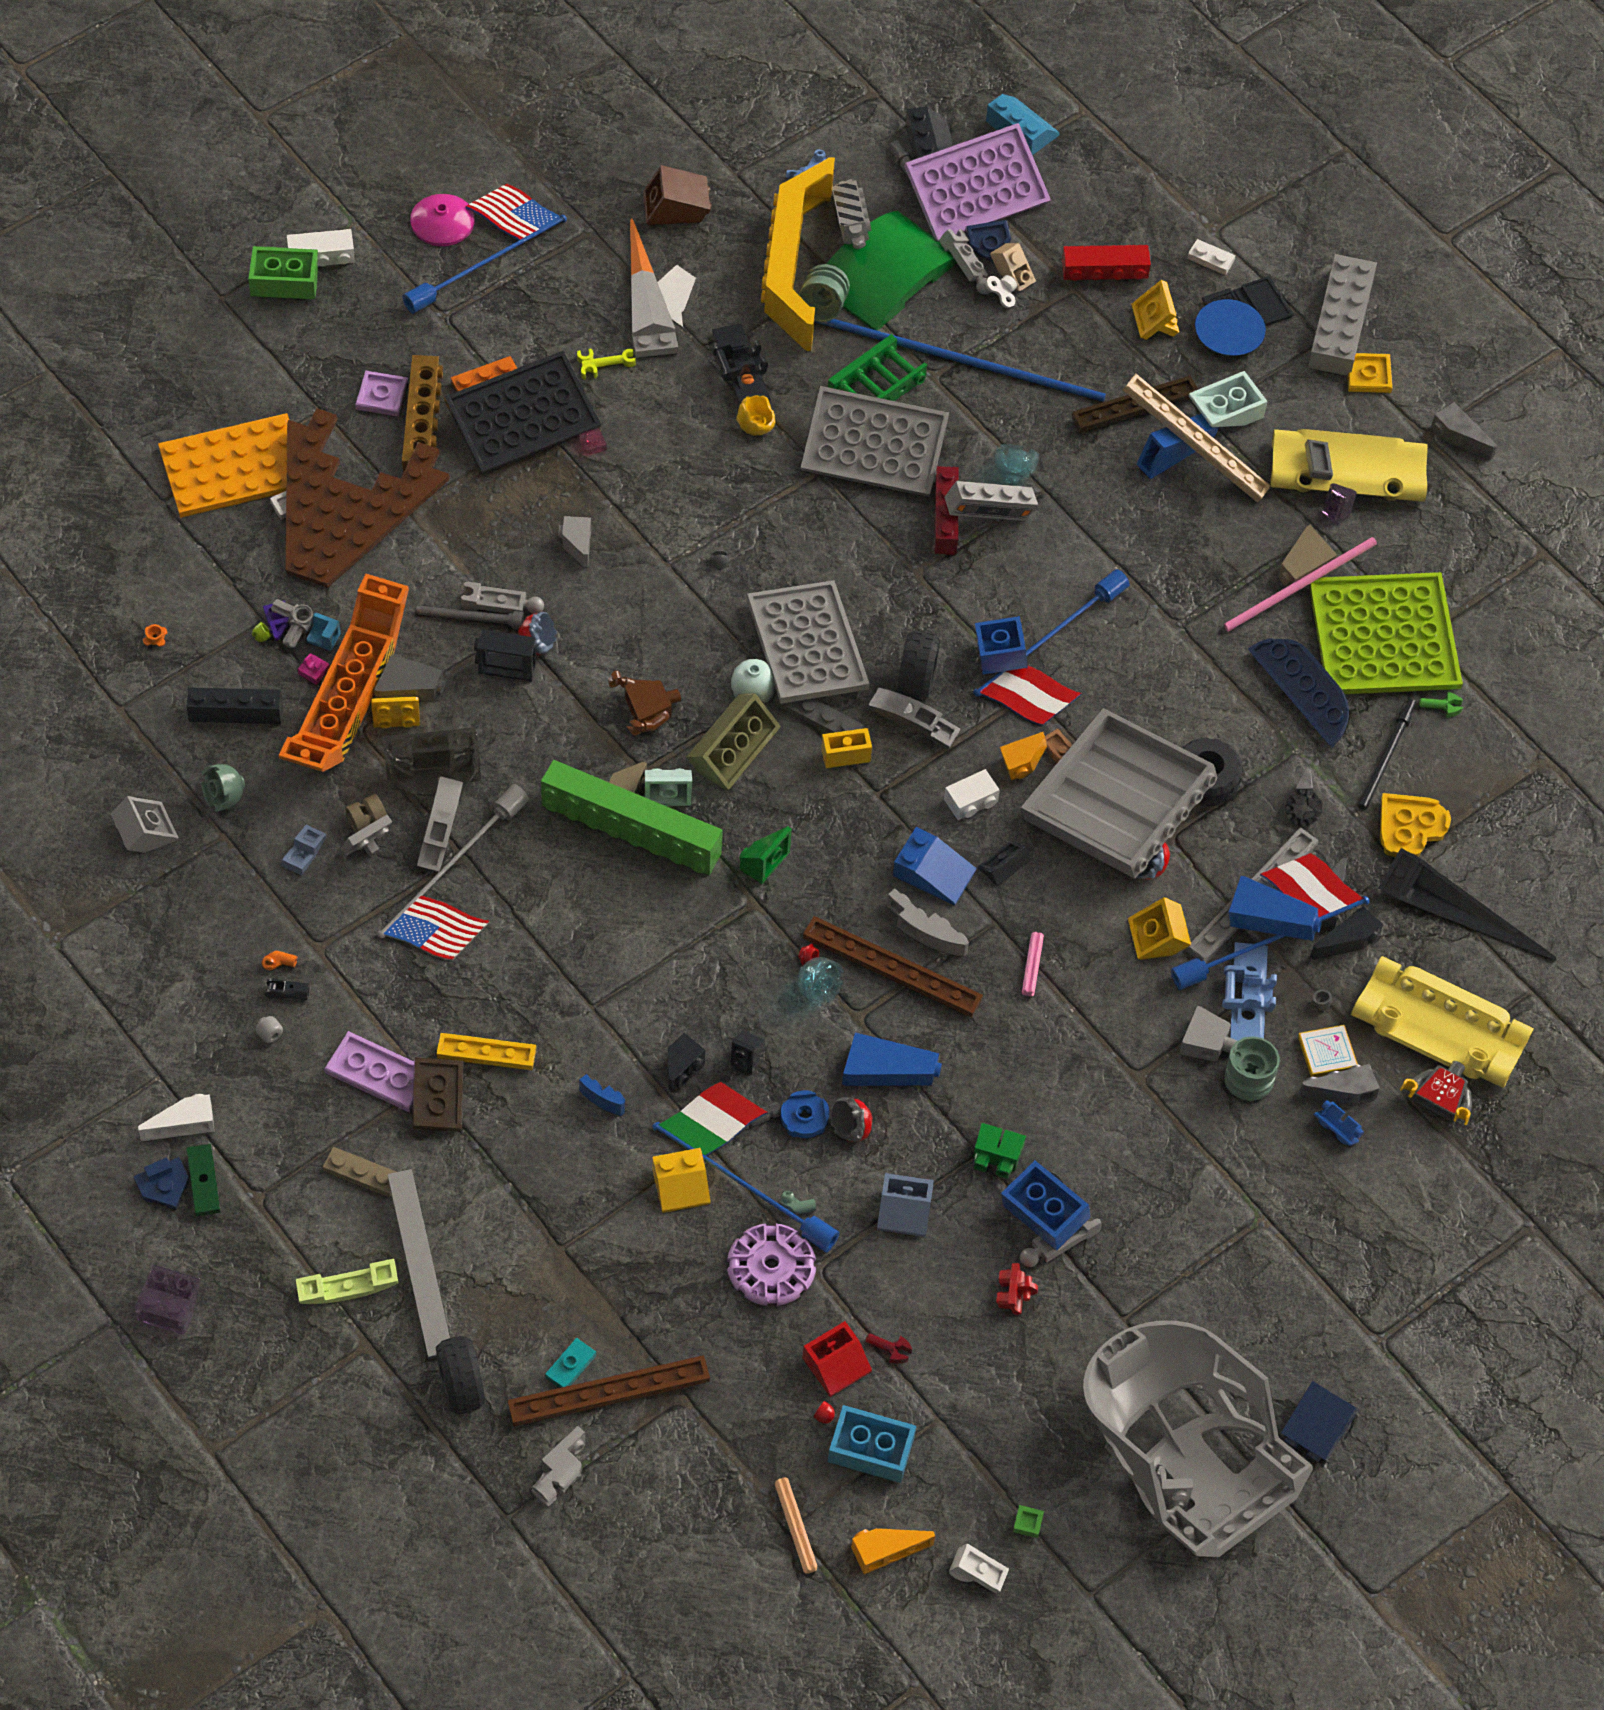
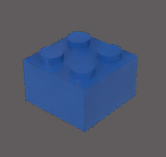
[975,616,1028,674]

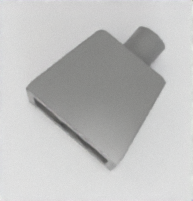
[1179,1006,1237,1062]

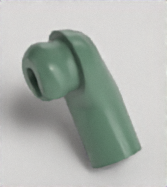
[780,1191,816,1214]

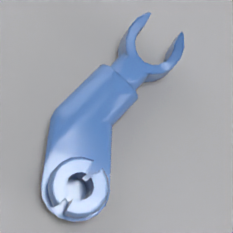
[786,149,826,178]

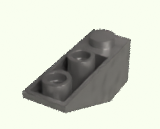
[1299,1064,1380,1105]

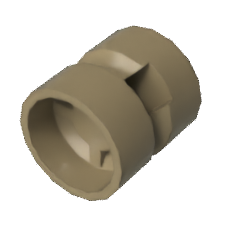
[345,794,387,833]

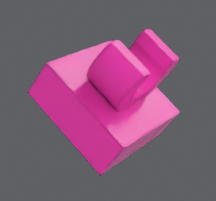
[297,654,330,685]

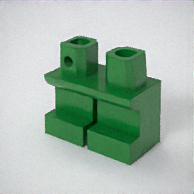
[973,1123,1026,1179]

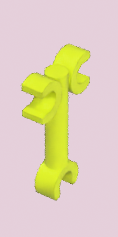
[577,349,636,380]

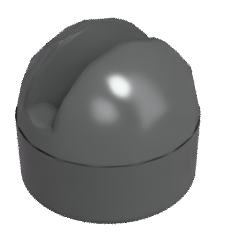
[711,549,729,569]
[1313,989,1332,1010]

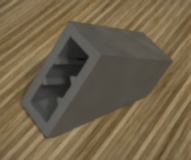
[374,654,446,702]

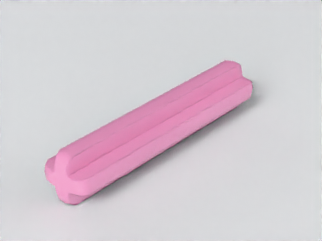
[1022,932,1044,997]

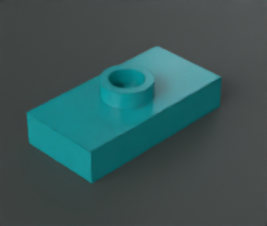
[545,1338,596,1388]

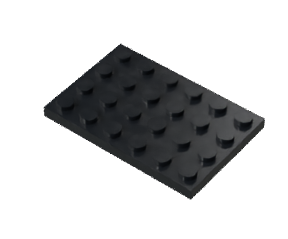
[444,350,601,475]

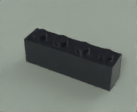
[186,687,283,724]

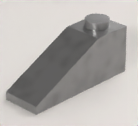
[1431,402,1497,460]

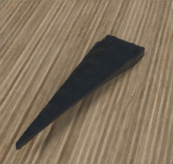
[1378,848,1557,960]

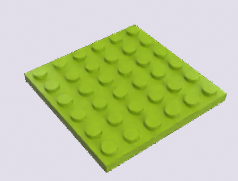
[1309,572,1463,694]

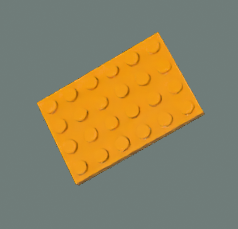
[158,413,289,518]

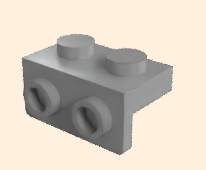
[1156,1466,1193,1509]

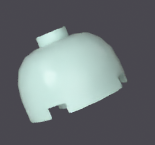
[731,659,776,703]

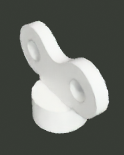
[985,275,1017,308]

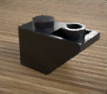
[730,1031,765,1074]
[668,1033,706,1092]

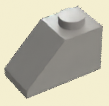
[559,516,591,567]

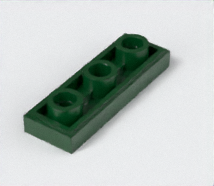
[187,1144,221,1217]

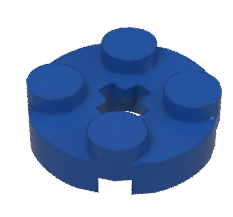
[781,1090,829,1138]

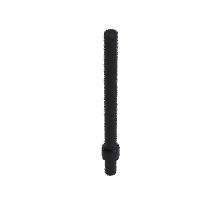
[1359,699,1417,810]

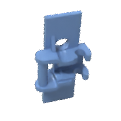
[1222,942,1277,1041]

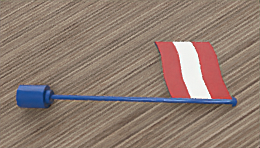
[973,569,1130,726]
[1171,853,1369,990]

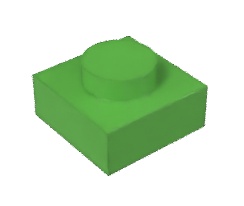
[1013,1505,1044,1538]

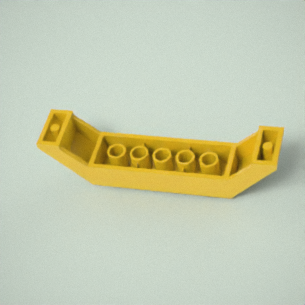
[761,157,835,351]

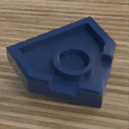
[965,220,1011,264]
[133,1157,189,1210]

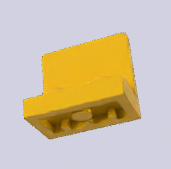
[371,697,420,728]

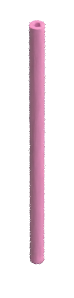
[1224,537,1377,632]

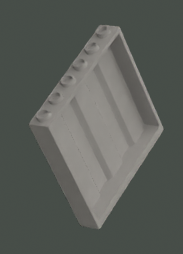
[1021,708,1218,879]

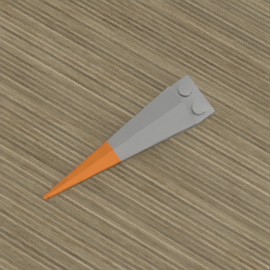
[630,218,679,358]

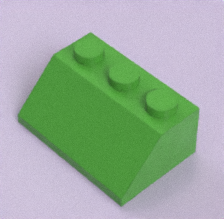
[249,246,318,299]

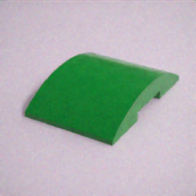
[826,211,957,331]

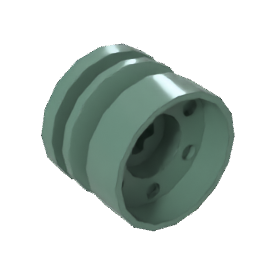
[799,264,850,322]
[1224,1036,1280,1101]

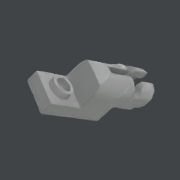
[531,1426,585,1507]

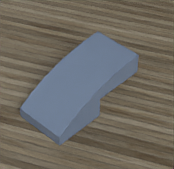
[281,825,326,875]

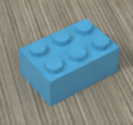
[828,1405,916,1483]

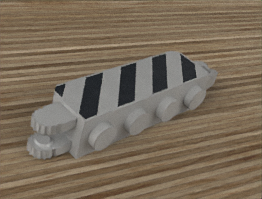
[832,179,872,249]

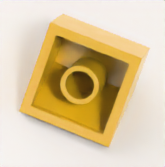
[1128,897,1191,960]
[652,1148,710,1213]

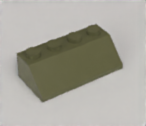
[686,693,781,790]

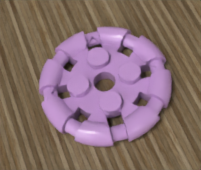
[727,1224,816,1306]

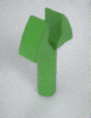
[1419,692,1463,718]

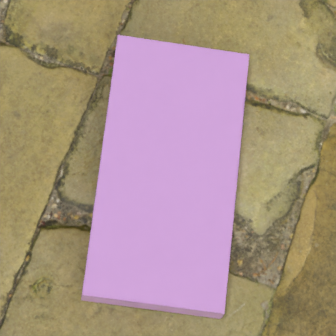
[324,1031,414,1112]

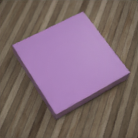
[355,371,408,417]

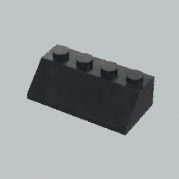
[905,107,953,160]

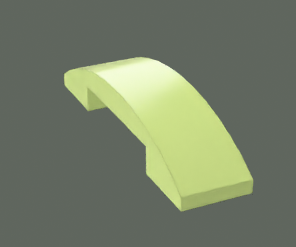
[296,1259,398,1304]

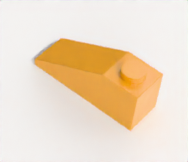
[851,1529,935,1574]

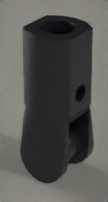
[265,978,310,1000]

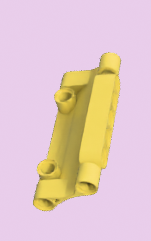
[1271,429,1427,502]
[1351,956,1534,1088]

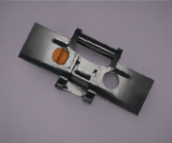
[712,324,771,404]

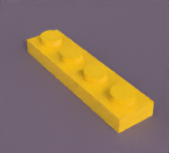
[437,1033,536,1070]

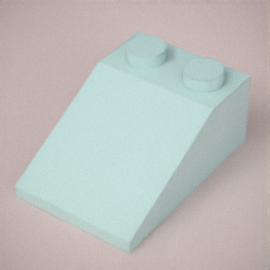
[1189,371,1267,427]

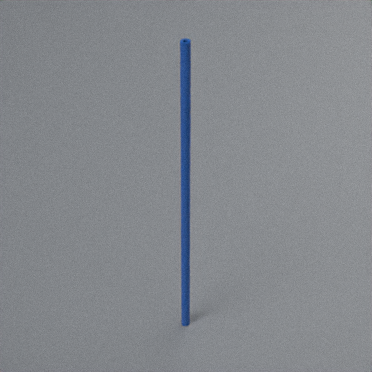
[814,319,1106,402]

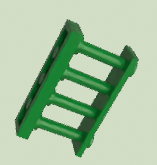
[828,334,927,401]

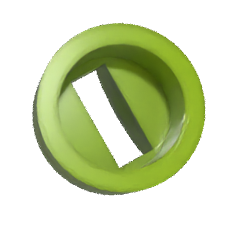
[252,622,272,642]

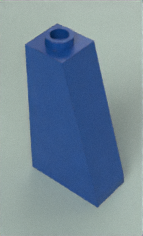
[1136,413,1219,479]
[1229,876,1322,941]
[842,1032,942,1086]

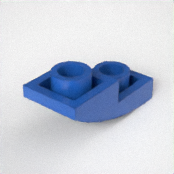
[579,1074,625,1116]

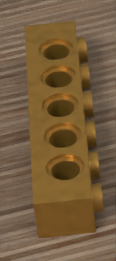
[402,355,443,473]

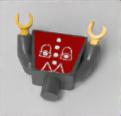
[1400,1061,1472,1125]

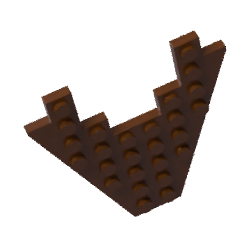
[286,408,450,588]

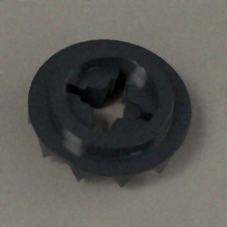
[1285,789,1322,826]

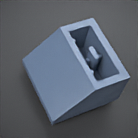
[877,1173,934,1237]

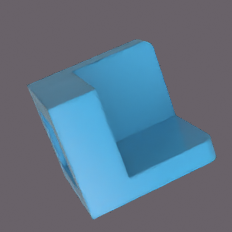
[307,613,341,651]

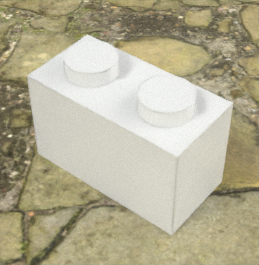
[944,769,999,820]

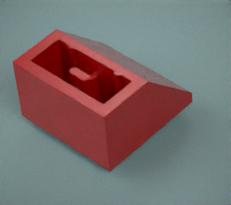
[802,1321,872,1397]

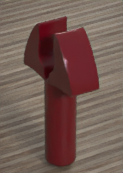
[866,1333,912,1364]

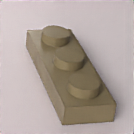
[323,1147,396,1198]

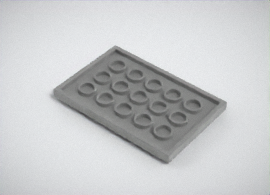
[801,386,949,497]
[747,580,869,703]

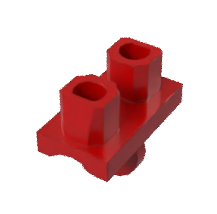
[996,1263,1038,1315]

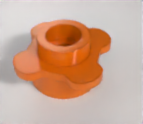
[143,624,167,647]

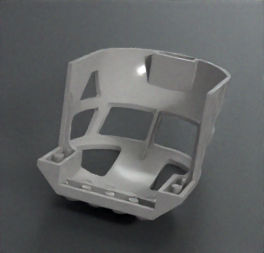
[1083,1320,1313,1557]

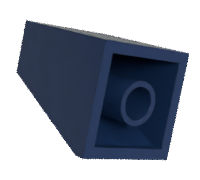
[1281,1381,1359,1462]

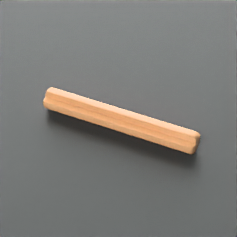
[775,1477,817,1574]

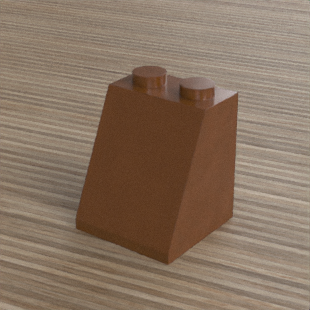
[643,165,711,225]

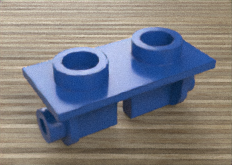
[1313,1100,1364,1146]

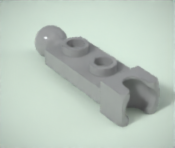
[939,229,992,295]
[461,582,544,614]
[1020,1207,1101,1267]

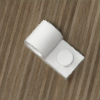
[949,1544,1009,1593]

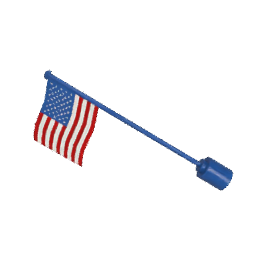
[402,184,567,314]

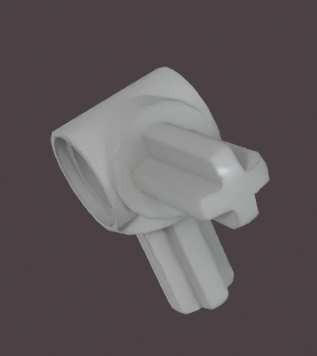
[271,599,314,648]

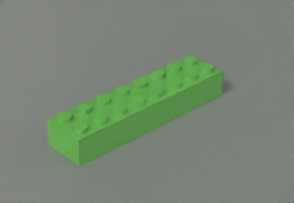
[541,760,723,875]

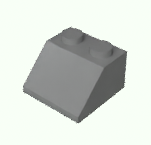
[111,796,178,853]

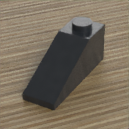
[1310,906,1383,960]

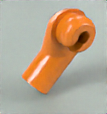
[261,951,298,970]

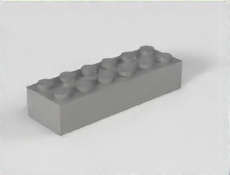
[1308,254,1377,376]

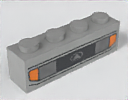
[944,481,1038,521]

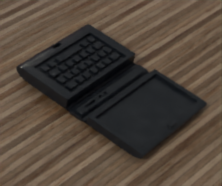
[1201,276,1294,326]

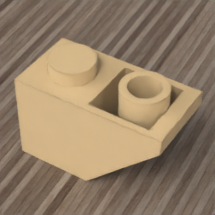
[990,243,1036,291]

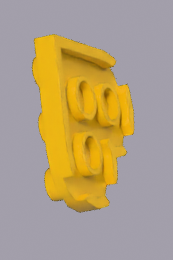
[1380,793,1451,857]

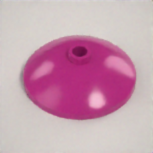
[410,194,474,246]

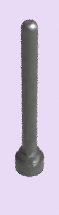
[415,606,524,630]

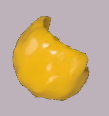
[736,395,775,436]

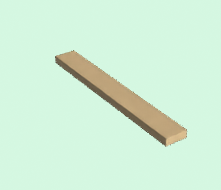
[1123,374,1270,503]

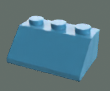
[986,94,1060,155]

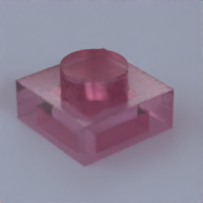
[579,428,607,456]

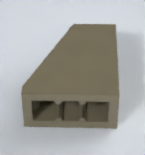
[1279,525,1337,586]

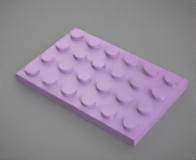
[904,123,1051,241]

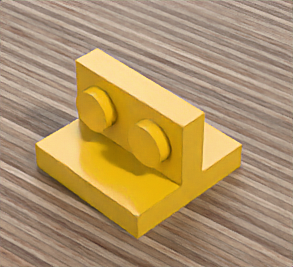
[1131,280,1179,340]

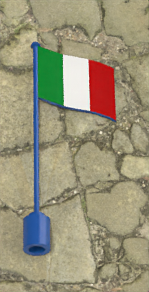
[652,1082,840,1252]

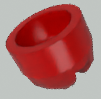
[813,1401,835,1424]

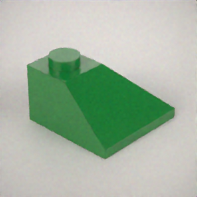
[739,826,792,884]

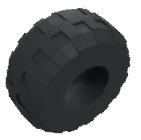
[897,630,940,700]
[1182,738,1243,806]
[436,1336,485,1414]

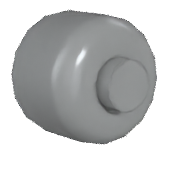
[256,1016,283,1043]

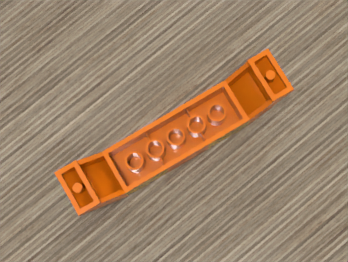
[279,574,409,772]

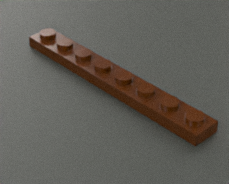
[803,916,983,1018]
[507,1355,710,1427]

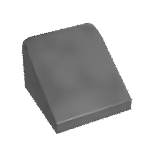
[1295,769,1313,801]

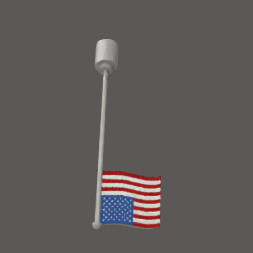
[377,784,529,961]

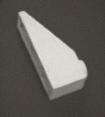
[138,1094,214,1141]

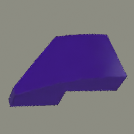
[263,600,289,641]

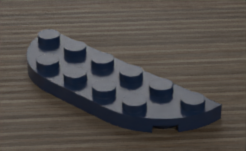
[1248,638,1349,748]

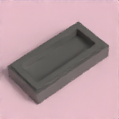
[1305,439,1333,480]

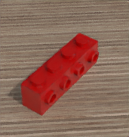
[1062,245,1151,280]

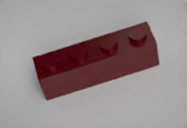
[934,466,959,555]

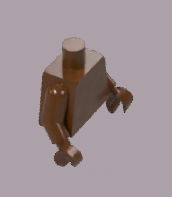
[608,671,681,736]

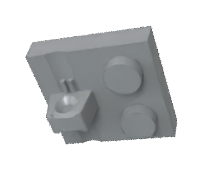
[341,815,392,856]

